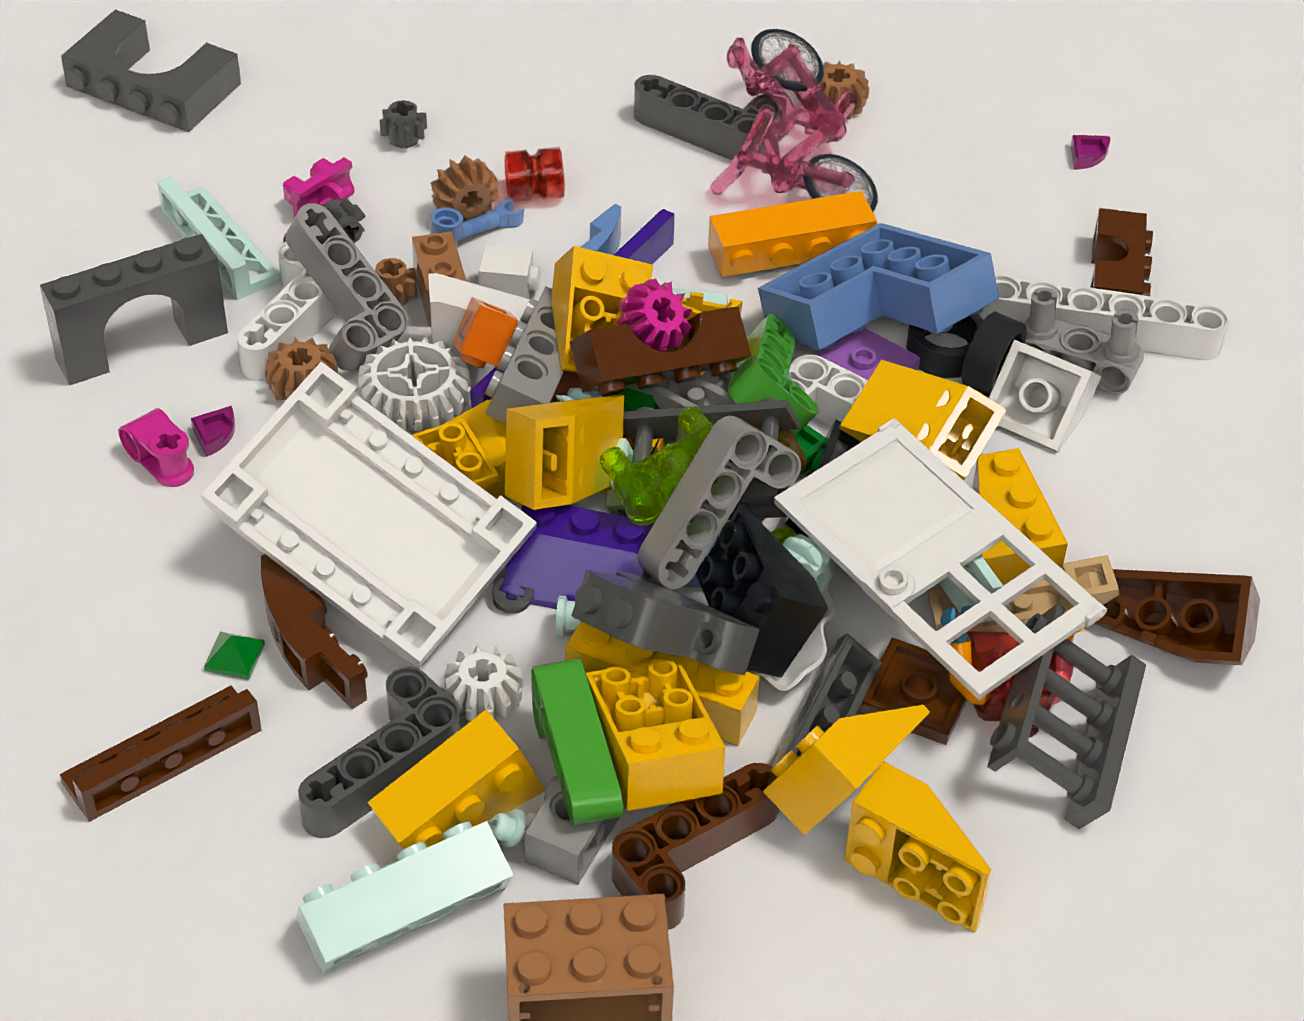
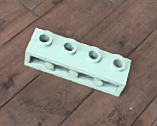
[296,821,514,973]

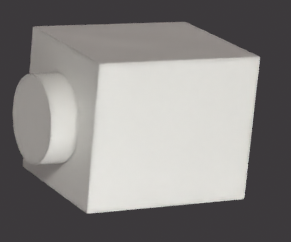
[478,245,540,299]

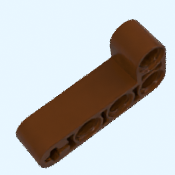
[611,763,779,930]

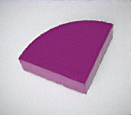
[1071,135,1110,169]
[190,406,235,457]

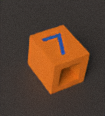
[452,297,519,368]

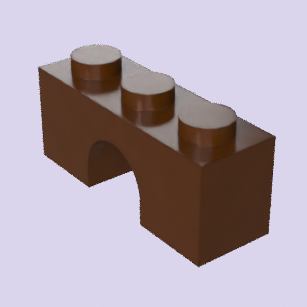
[1090,208,1153,296]

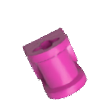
[118,408,194,487]

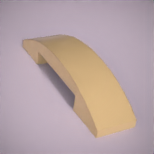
[927,555,1119,635]

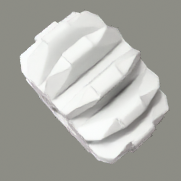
[443,645,524,722]

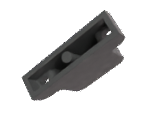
[571,570,760,675]

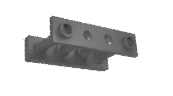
[606,398,799,522]
[987,603,1146,829]

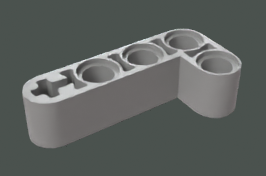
[285,203,409,371]
[638,416,801,589]

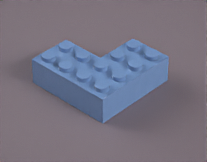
[758,223,999,350]

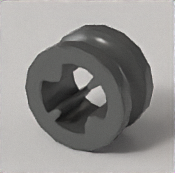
[493,575,533,614]

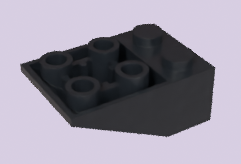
[696,505,828,678]

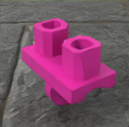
[283,157,355,218]

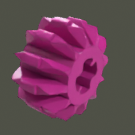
[616,278,692,352]

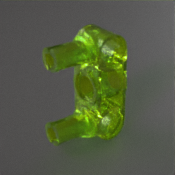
[600,407,739,525]

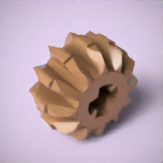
[805,61,870,121]
[430,155,499,222]
[265,337,338,400]

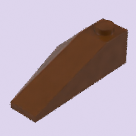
[1094,569,1260,665]

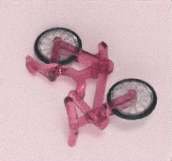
[710,29,878,212]

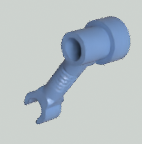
[430,199,524,247]

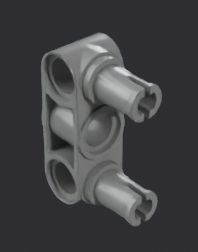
[1024,287,1144,394]

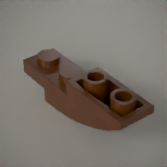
[261,554,368,709]

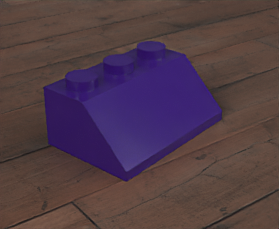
[502,505,655,609]

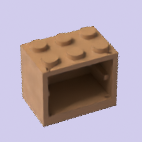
[503,894,674,1021]

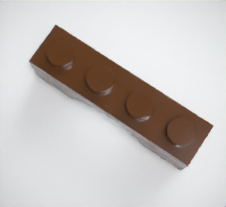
[569,306,751,396]

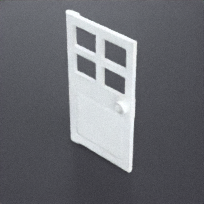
[774,418,1107,700]

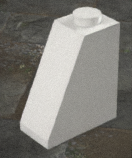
[428,273,530,357]

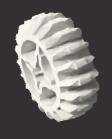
[356,336,472,433]

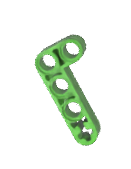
[728,314,819,443]
[531,658,623,826]

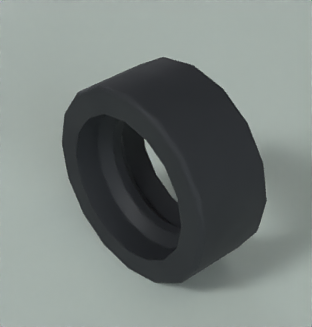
[961,311,1027,395]
[906,314,983,378]

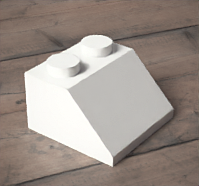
[989,340,1101,451]

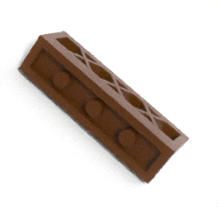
[59,685,262,822]

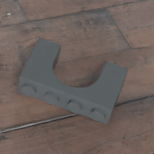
[61,9,241,132]
[40,234,228,385]

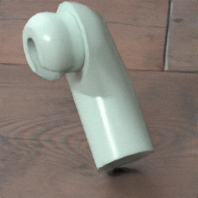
[487,808,526,847]

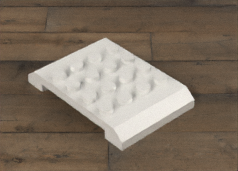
[201,362,537,667]

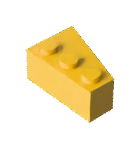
[972,448,1068,586]
[367,709,546,849]

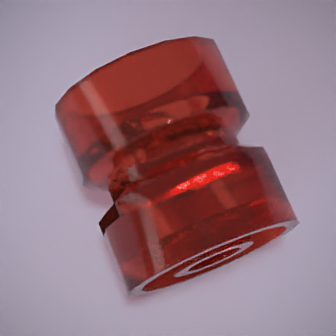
[504,147,565,202]

